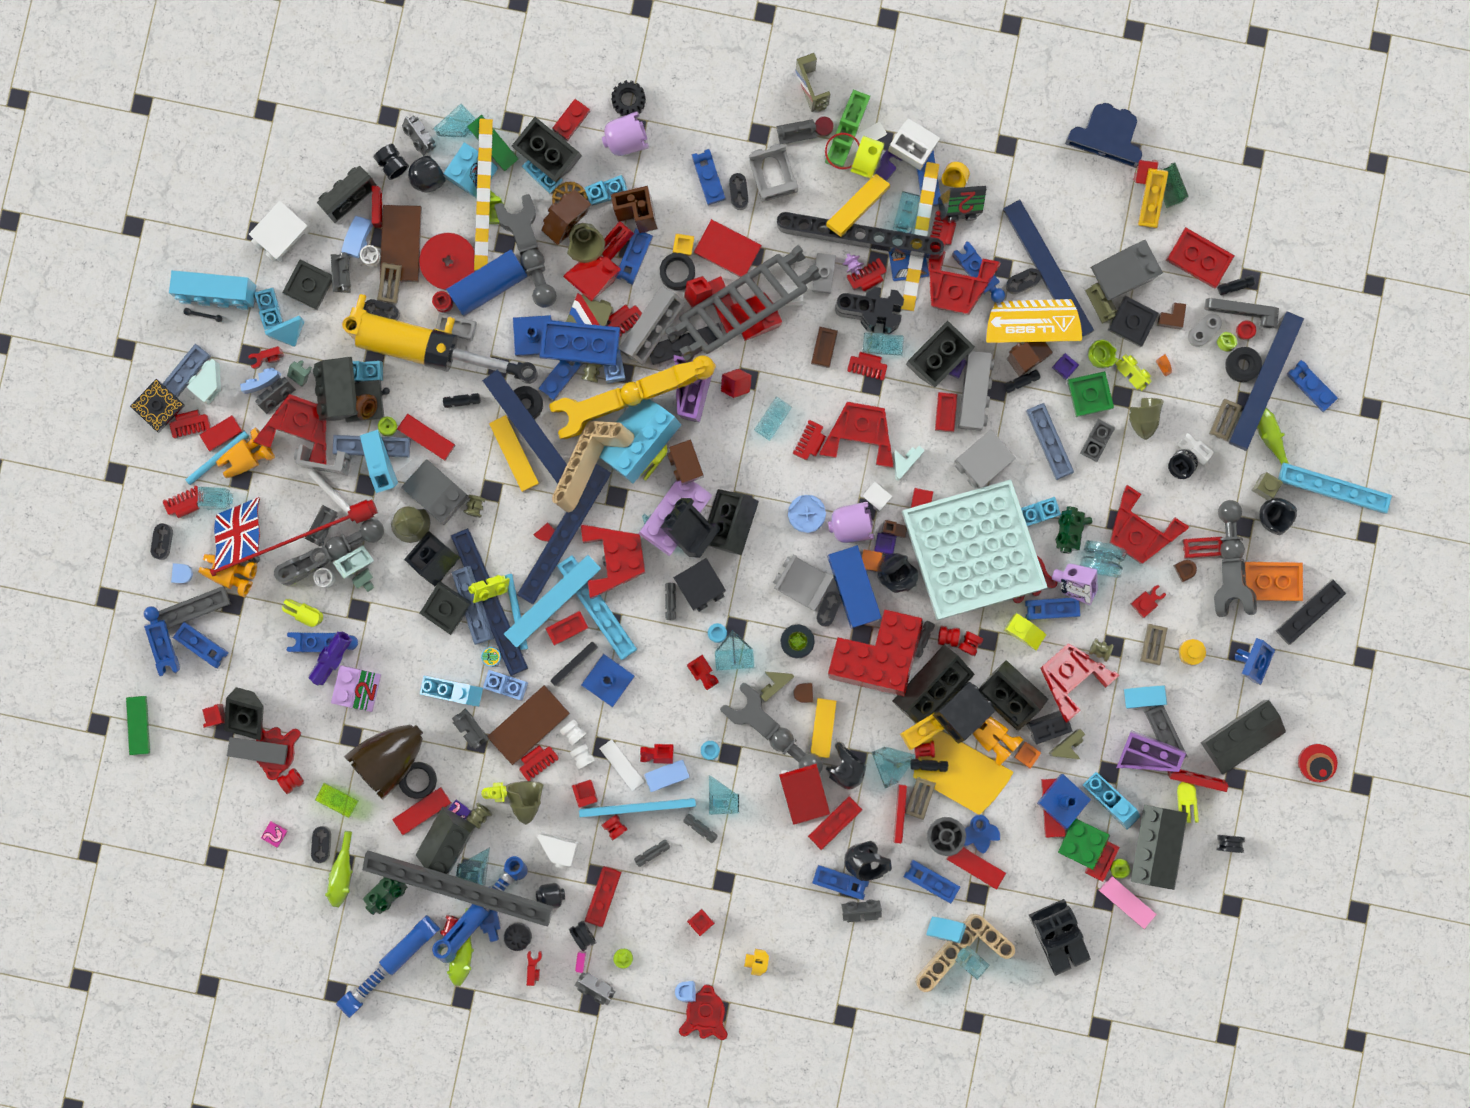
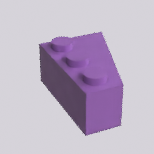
[674,355,712,423]
[1116,730,1186,772]

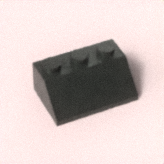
[511,117,582,182]
[316,165,377,223]
[906,320,975,388]
[313,357,357,420]
[708,489,759,555]
[979,660,1049,731]
[416,806,476,875]

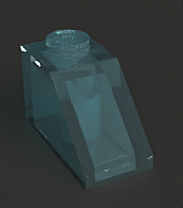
[433,104,475,137]
[893,191,921,233]
[198,487,233,510]
[955,945,990,980]

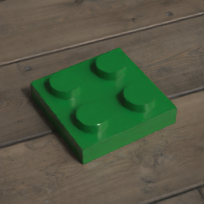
[1067,371,1114,417]
[1058,819,1110,870]

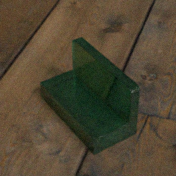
[1161,162,1189,208]

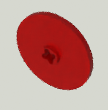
[419,233,475,290]

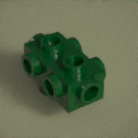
[1055,506,1093,554]
[363,877,408,915]

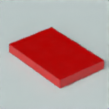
[694,219,762,277]
[1166,227,1235,289]
[779,764,830,825]

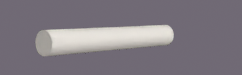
[309,469,350,515]

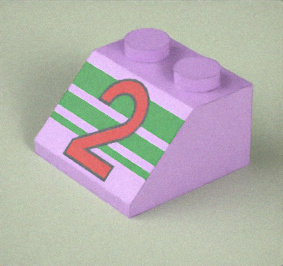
[331,665,381,712]

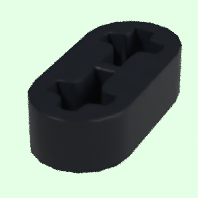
[729,173,748,210]
[1006,268,1041,294]
[363,299,400,320]
[150,523,173,560]
[816,591,841,627]
[311,826,331,863]

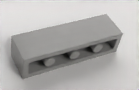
[618,287,685,365]
[958,351,994,431]

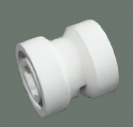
[360,245,381,268]
[313,568,336,588]
[560,719,586,746]
[569,744,595,770]

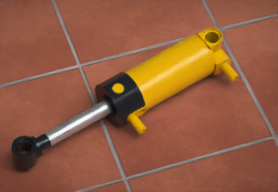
[342,294,538,384]

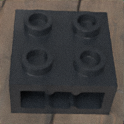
[673,558,726,612]

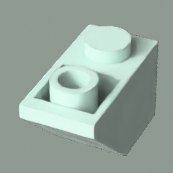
[187,359,221,405]

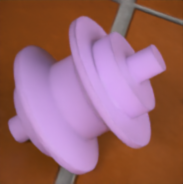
[843,253,864,275]

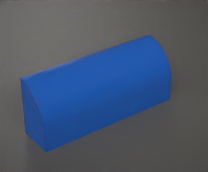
[446,250,528,316]
[827,545,882,629]

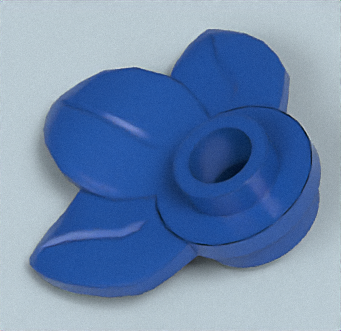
[964,815,1000,854]

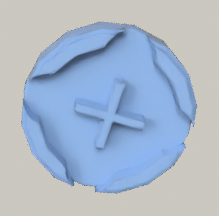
[788,495,826,533]

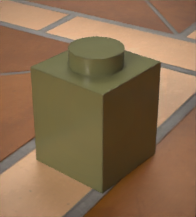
[1251,472,1283,501]

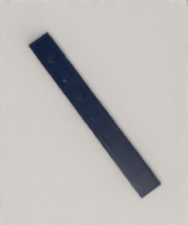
[1003,199,1094,338]
[1228,311,1304,451]
[482,369,567,484]
[517,464,612,604]
[450,528,529,676]

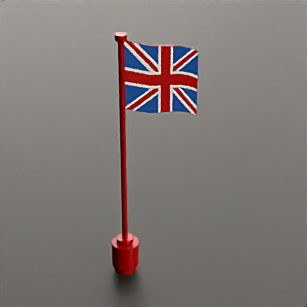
[210,497,378,576]

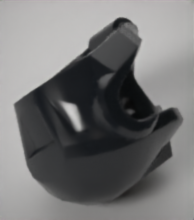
[877,553,918,593]
[826,742,867,789]
[844,841,892,881]

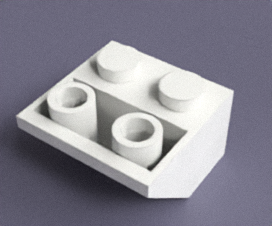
[888,118,940,170]

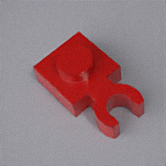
[1130,585,1166,618]

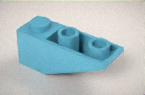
[360,429,398,493]
[420,676,483,707]
[1083,772,1141,830]

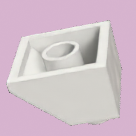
[538,832,579,869]

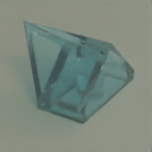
[715,630,754,671]
[872,747,915,788]
[709,775,739,815]
[456,847,490,886]

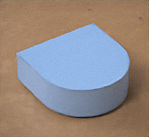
[171,563,193,583]
[675,981,696,1003]

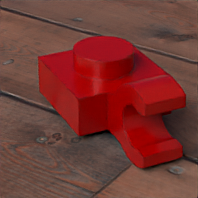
[248,346,284,369]
[687,655,719,690]
[640,744,674,764]
[526,951,542,986]

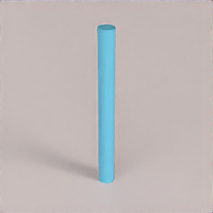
[185,431,249,485]
[505,574,528,650]

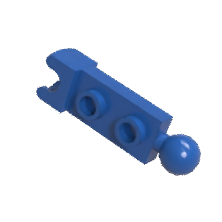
[952,241,1006,303]
[143,606,180,676]
[286,632,358,652]

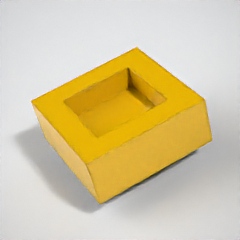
[673,234,694,256]

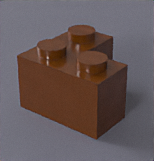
[611,185,658,234]
[541,189,591,245]
[1007,342,1053,377]
[667,439,704,485]

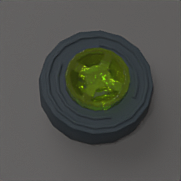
[780,624,815,659]

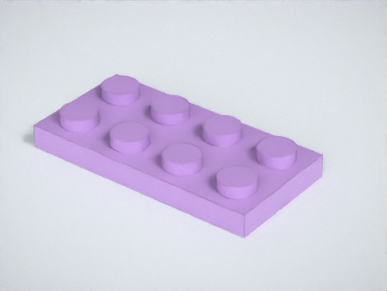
[638,480,712,556]

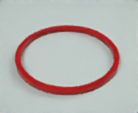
[825,133,860,170]

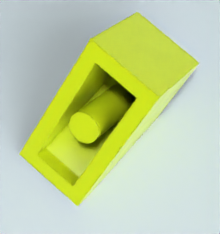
[1004,613,1047,651]

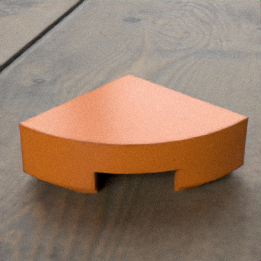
[1156,354,1172,376]

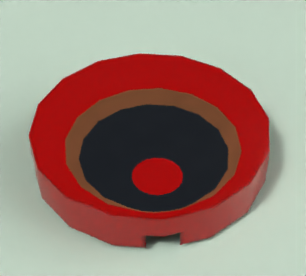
[1298,744,1338,782]

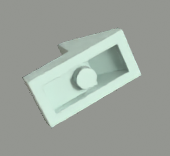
[893,446,925,481]
[333,545,374,579]

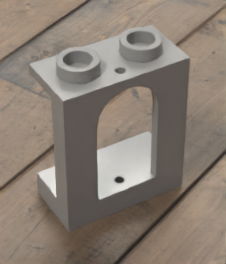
[749,144,798,202]

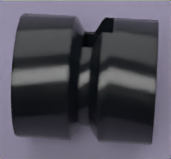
[373,144,409,180]

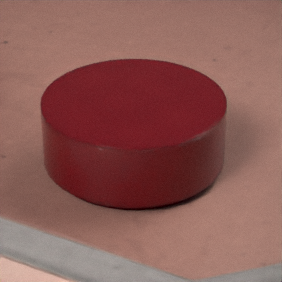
[815,116,834,137]

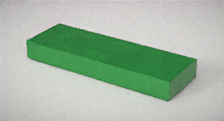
[467,114,518,171]
[126,696,150,755]

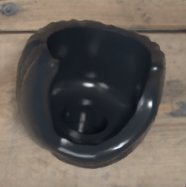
[408,156,446,193]
[1259,498,1297,535]

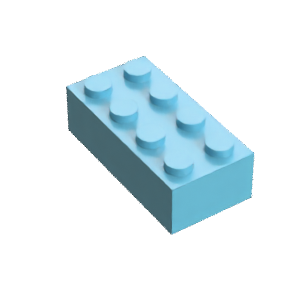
[169,270,256,310]

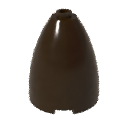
[344,724,423,800]

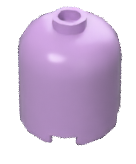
[602,112,649,156]
[828,502,874,543]

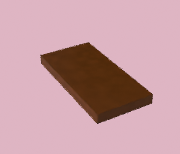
[380,205,422,282]
[487,685,570,765]

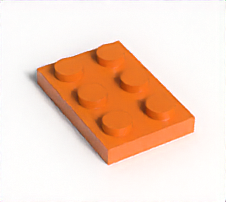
[1244,562,1303,601]

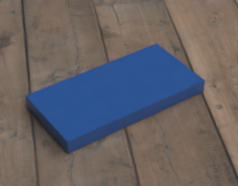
[540,320,620,366]

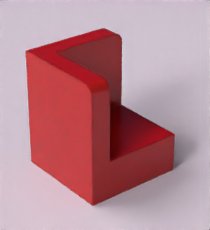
[1133,160,1158,184]
[684,276,713,308]
[721,369,752,398]
[202,704,225,728]
[572,780,598,808]
[687,909,715,936]

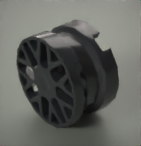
[1168,449,1198,479]
[1216,835,1245,853]
[569,921,597,952]
[504,923,532,951]

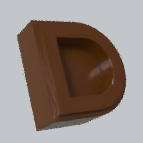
[1173,560,1197,582]
[793,683,813,703]

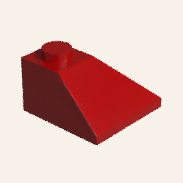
[563,256,621,302]
[730,292,782,341]

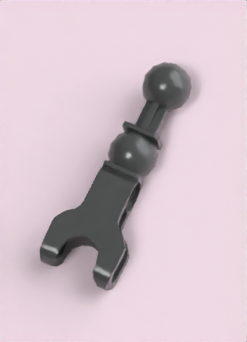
[495,194,557,308]
[1214,500,1257,617]
[274,518,384,586]
[720,683,823,774]

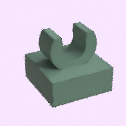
[287,360,312,387]
[352,568,374,592]

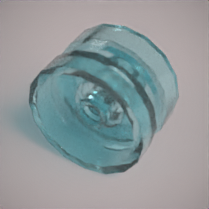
[1080,540,1127,578]

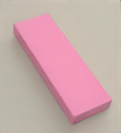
[1099,876,1157,929]

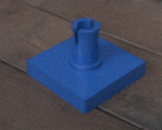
[513,315,552,356]
[1235,638,1275,685]
[581,654,635,707]
[1037,774,1091,829]

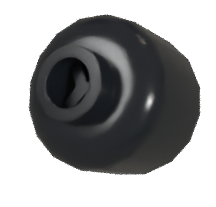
[536,883,565,909]

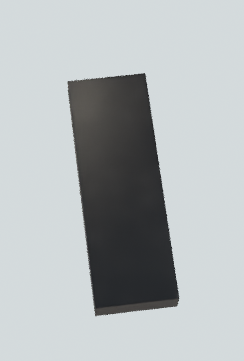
[550,642,598,686]

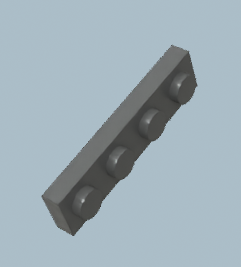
[157,586,231,629]

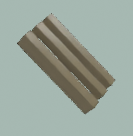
[378,262,402,304]
[1209,399,1242,441]
[1140,624,1168,665]
[905,777,936,820]

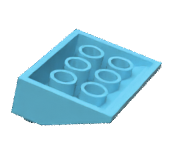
[599,399,682,484]

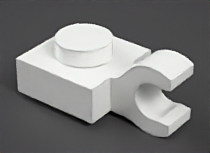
[1178,433,1214,465]

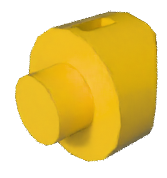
[941,162,970,188]
[1179,639,1206,665]
[744,948,769,976]

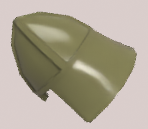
[567,223,605,263]
[1129,398,1164,440]
[391,506,431,543]
[505,781,544,825]

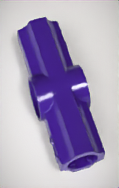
[308,631,352,686]

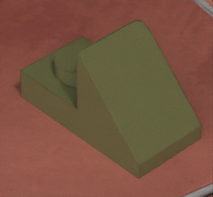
[760,671,794,702]
[1048,729,1085,759]

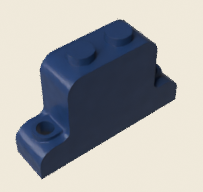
[1065,103,1142,168]

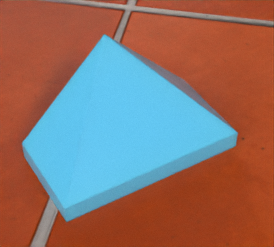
[264,315,304,347]

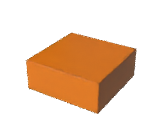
[862,549,882,572]
[1014,742,1041,769]

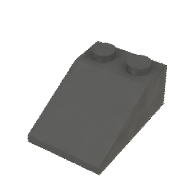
[1090,239,1163,301]
[401,459,469,525]

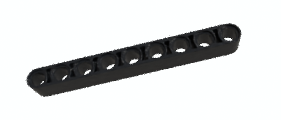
[777,212,944,259]

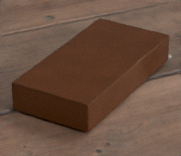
[811,326,838,368]

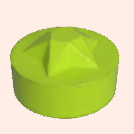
[1217,332,1237,352]
[378,416,397,437]
[1110,859,1131,879]
[613,948,633,968]

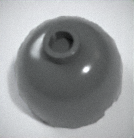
[927,817,966,856]

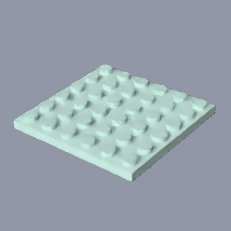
[902,480,1048,621]

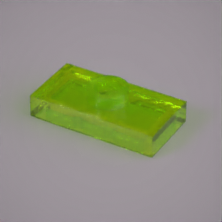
[315,783,359,818]

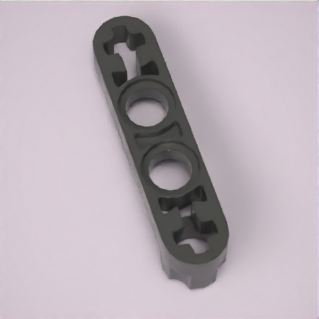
[1204,298,1279,329]

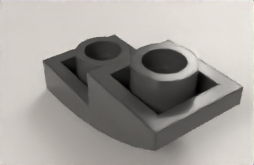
[1080,418,1115,462]

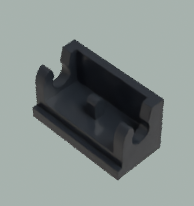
[1027,710,1073,745]

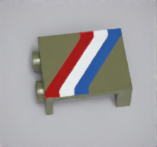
[795,53,831,112]
[566,293,614,326]

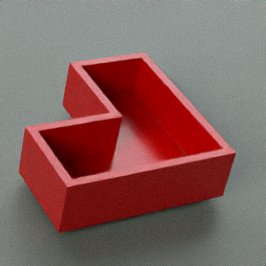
[828,610,923,697]

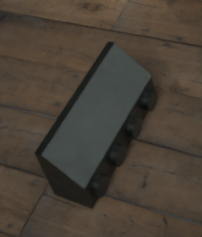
[892,645,975,724]
[1200,700,1286,775]
[1131,805,1188,890]

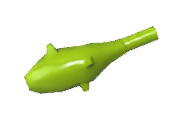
[1257,408,1289,466]
[325,831,353,908]
[447,908,474,986]

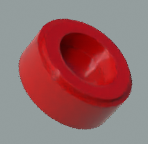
[1236,320,1256,340]

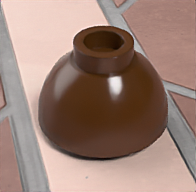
[356,394,377,420]

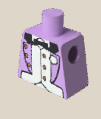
[1052,563,1098,605]

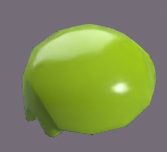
[1088,339,1118,369]

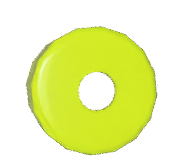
[850,136,884,179]

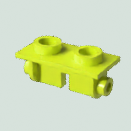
[1115,354,1152,391]
[468,575,510,603]
[481,782,507,802]

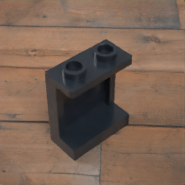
[660,498,721,558]
[933,682,996,744]

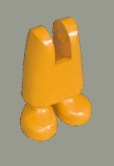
[216,427,275,478]
[198,554,257,597]
[973,716,1024,766]

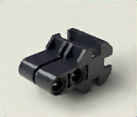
[835,287,904,335]
[1029,899,1091,976]

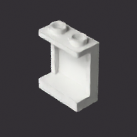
[249,201,311,263]

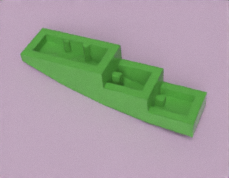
[825,89,871,167]

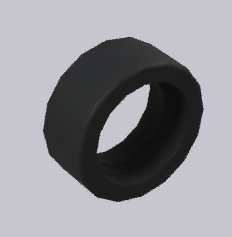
[660,253,695,290]
[399,762,437,799]

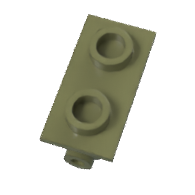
[1085,282,1117,324]

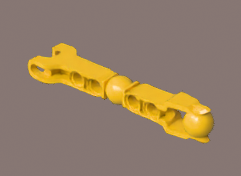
[549,355,716,439]

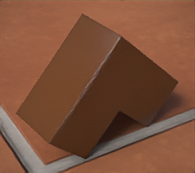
[1157,302,1186,329]
[881,520,907,538]

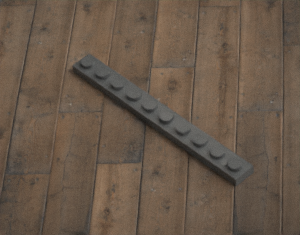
[362,850,553,927]

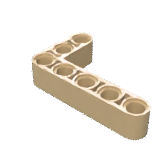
[552,421,634,512]
[915,914,1015,992]

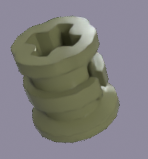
[581,363,603,383]
[463,494,485,518]
[1089,638,1114,662]
[466,803,492,829]

